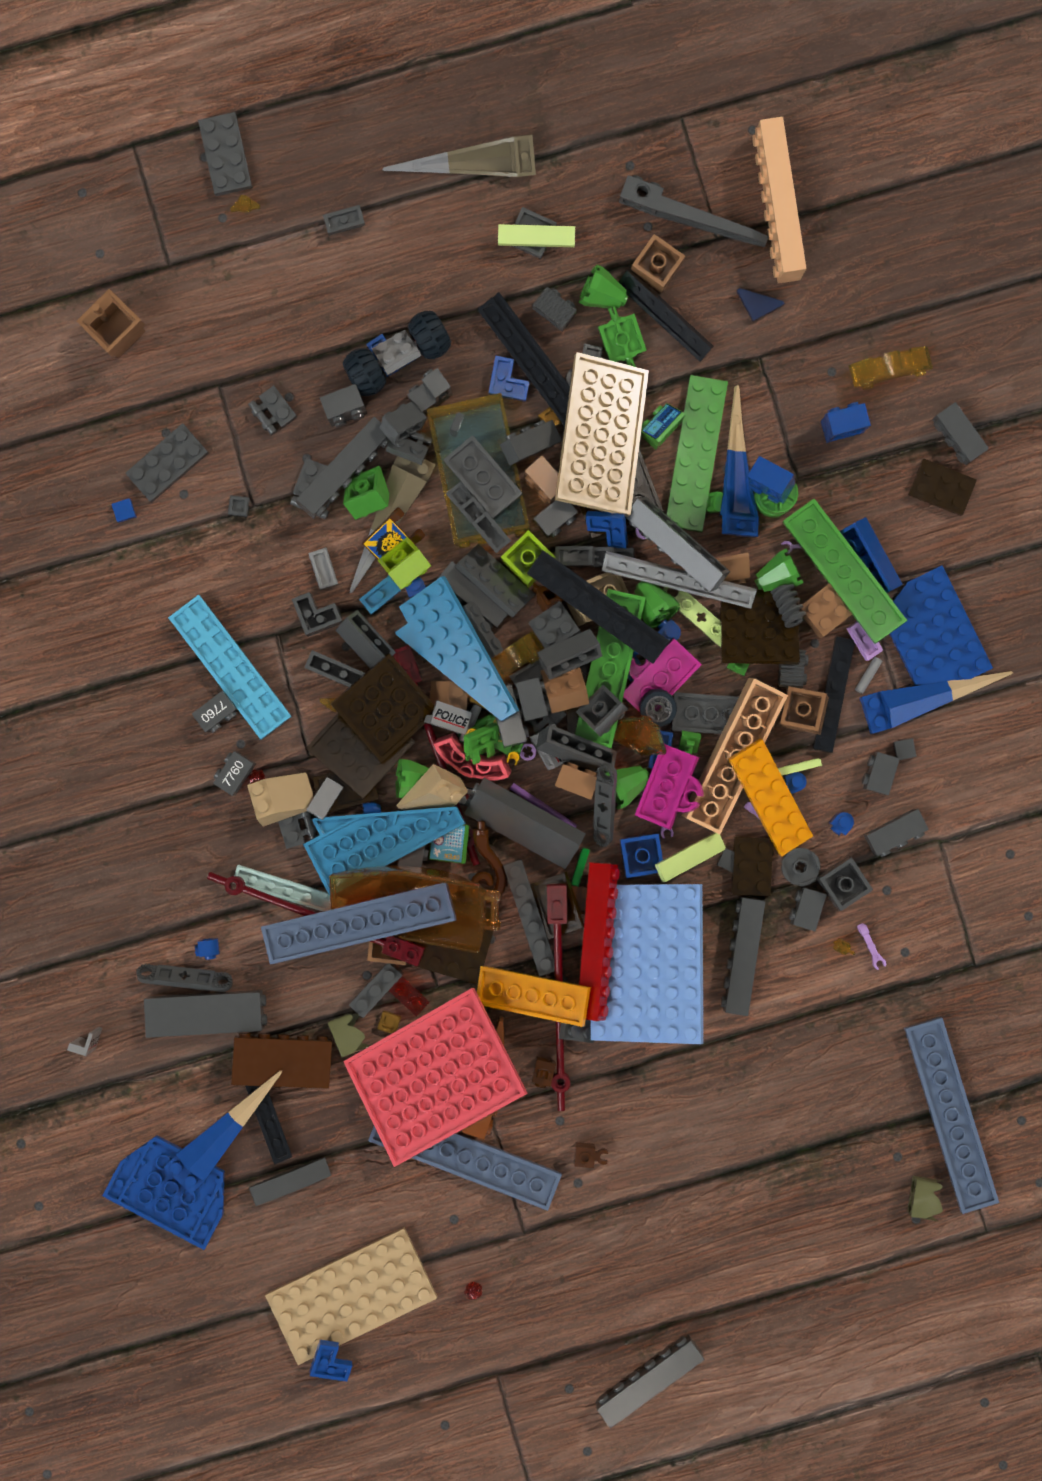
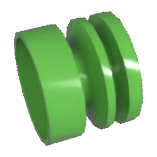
[754,483,798,518]

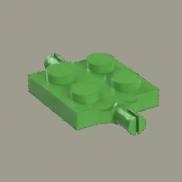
[598,306,647,367]

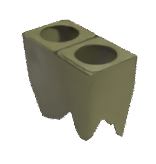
[328,1010,370,1057]
[907,1176,943,1221]

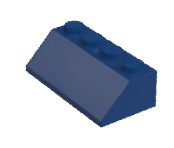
[840,517,903,593]

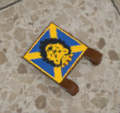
[362,507,425,559]

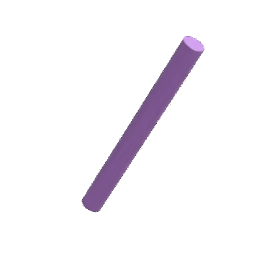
[510,783,577,828]

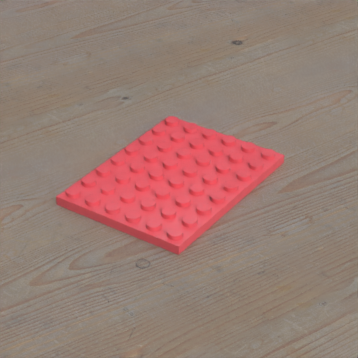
[343,988,528,1167]

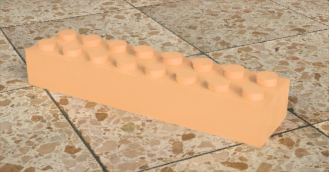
[753,117,806,283]
[681,678,788,834]

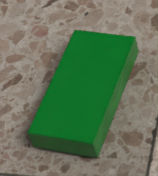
[571,847,590,887]

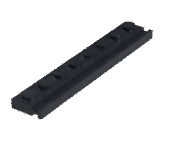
[477,292,570,426]
[527,551,669,664]

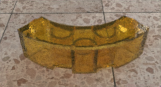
[849,346,933,390]
[491,631,544,680]

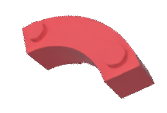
[433,732,511,781]

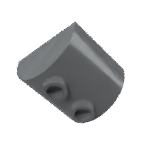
[576,685,628,737]

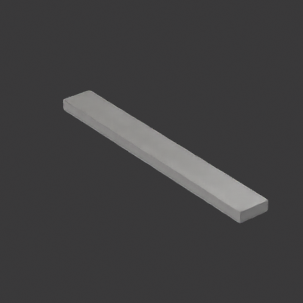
[602,551,756,609]

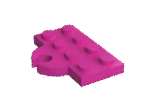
[623,638,702,712]
[635,744,704,830]

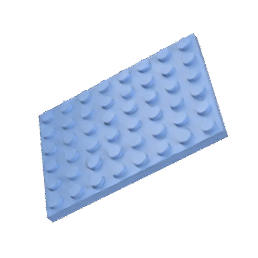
[591,884,704,1044]

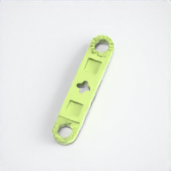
[663,587,721,648]

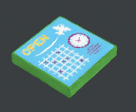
[429,825,469,864]

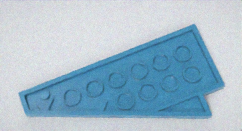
[395,576,519,721]
[303,807,466,896]

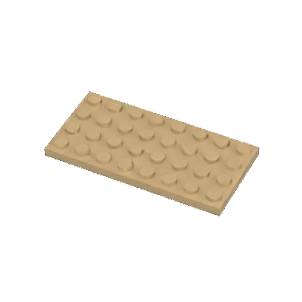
[555,352,649,517]
[265,1227,437,1365]

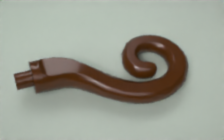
[470,821,507,903]

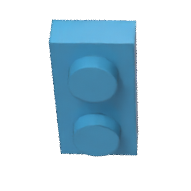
[359,576,401,615]

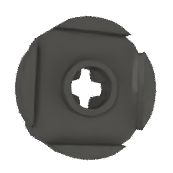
[781,847,820,886]

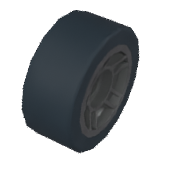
[639,689,677,727]

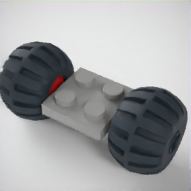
[343,311,451,396]

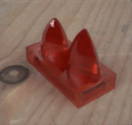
[389,976,430,1017]

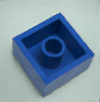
[821,402,871,443]
[747,456,795,504]
[619,833,663,878]

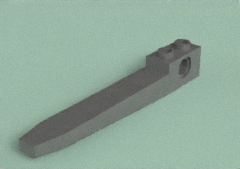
[619,175,769,247]

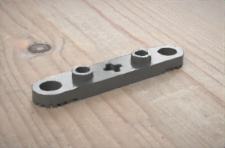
[593,763,617,847]
[136,964,233,992]

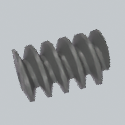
[770,584,807,628]

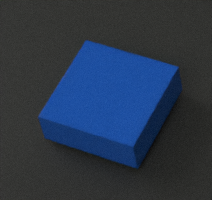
[112,498,137,523]

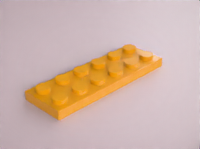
[728,739,813,856]
[477,966,591,1027]

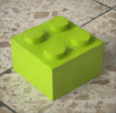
[501,530,556,588]
[377,537,431,589]

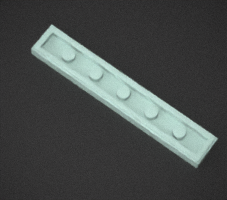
[233,865,348,912]

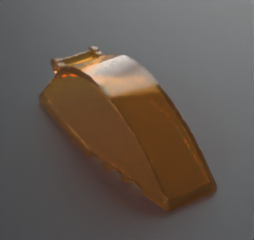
[329,866,501,953]

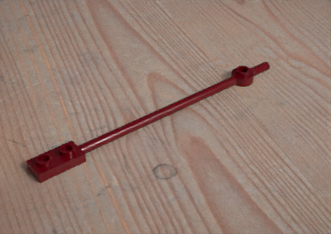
[393,645,480,866]
[207,872,425,967]
[547,884,570,1111]

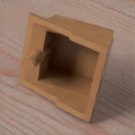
[77,289,146,358]

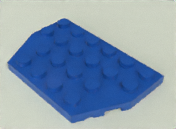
[889,565,993,685]
[102,1135,225,1250]

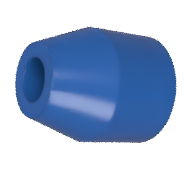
[363,802,381,814]

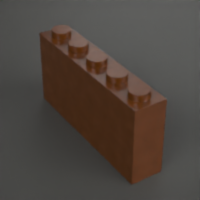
[231,1033,332,1088]

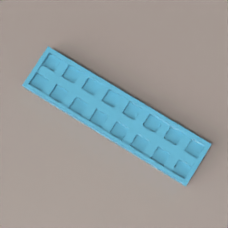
[168,595,292,740]

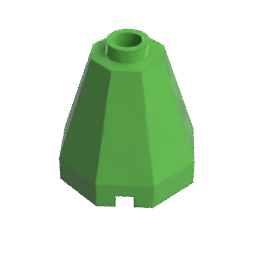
[579,265,628,309]
[755,548,804,592]
[634,581,680,628]
[395,759,429,798]
[605,766,650,810]

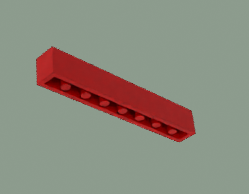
[579,862,620,1021]

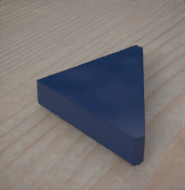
[736,288,785,322]

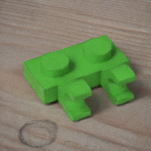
[464,722,498,765]

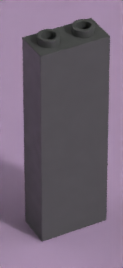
[464,778,586,869]
[144,990,267,1038]

